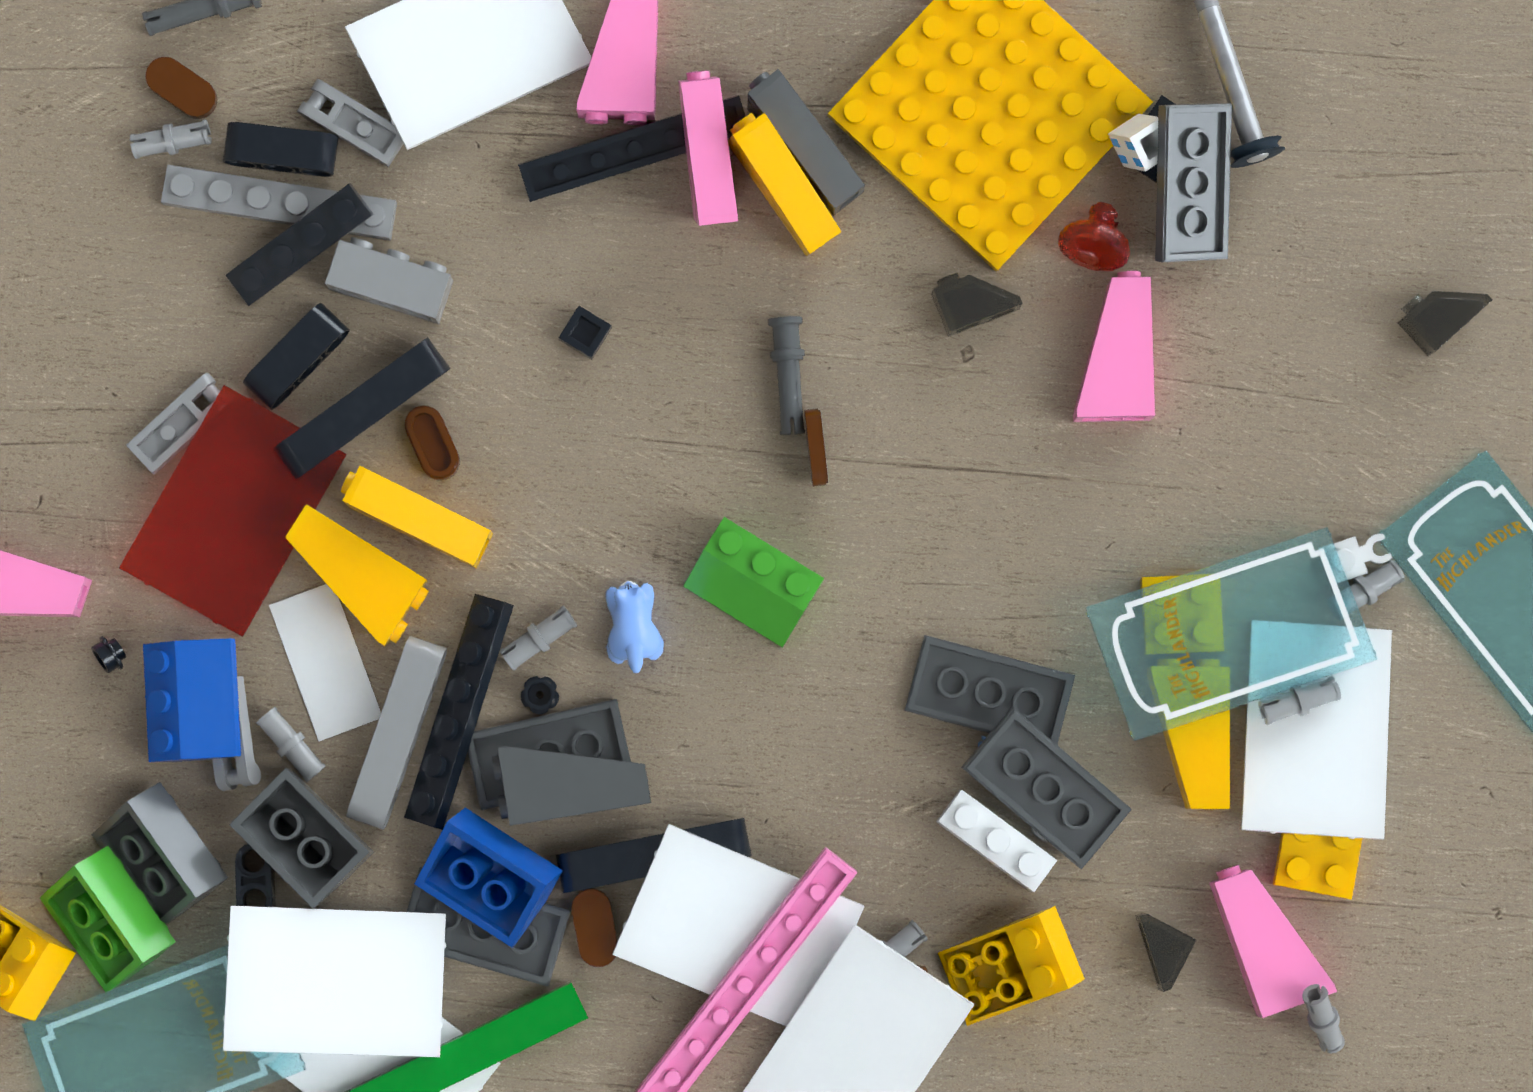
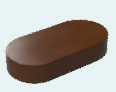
[146,57,218,119]
[404,405,460,481]
[804,408,828,487]
[572,889,618,967]

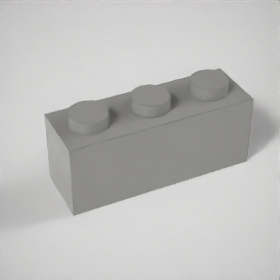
[325,237,453,324]

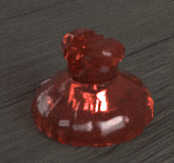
[1058,202,1130,271]

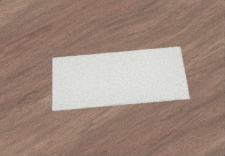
[269,584,381,741]

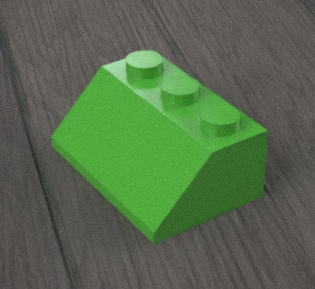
[683,517,824,648]
[40,846,176,994]

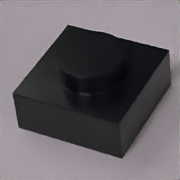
[558,306,612,360]

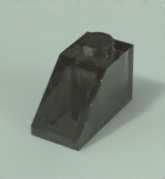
[931,273,1023,337]
[1397,291,1493,357]

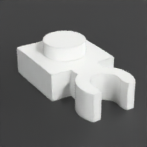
[1318,534,1392,586]

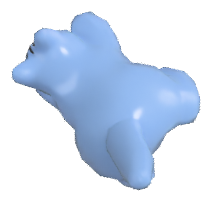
[606,581,664,673]

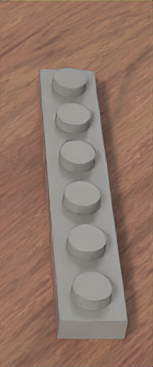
[161,165,397,241]

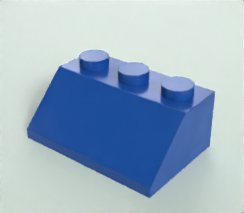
[143,638,241,762]
[414,807,563,948]

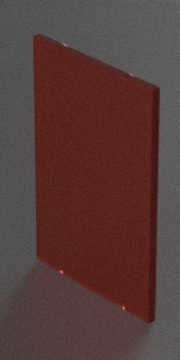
[119,385,347,637]

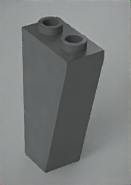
[747,69,865,216]
[492,746,651,826]

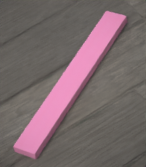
[635,847,857,1092]

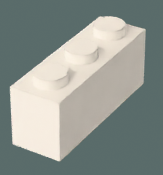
[936,790,1057,892]

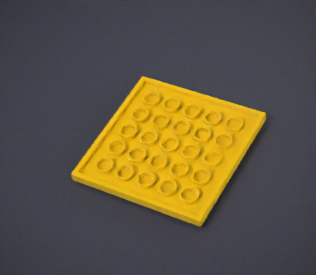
[827,0,1153,272]

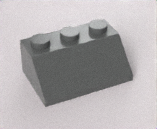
[229,768,374,909]
[91,782,228,925]

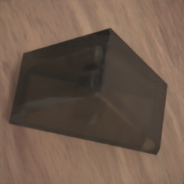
[1135,913,1196,992]

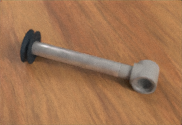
[1194,0,1285,168]

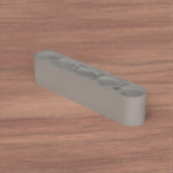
[346,636,447,830]

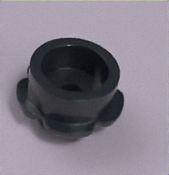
[91,636,126,673]
[521,676,559,714]

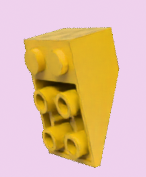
[0,905,76,1021]
[938,906,1085,1026]

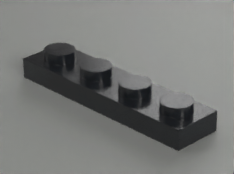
[226,183,374,306]

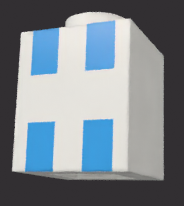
[1108,114,1158,172]

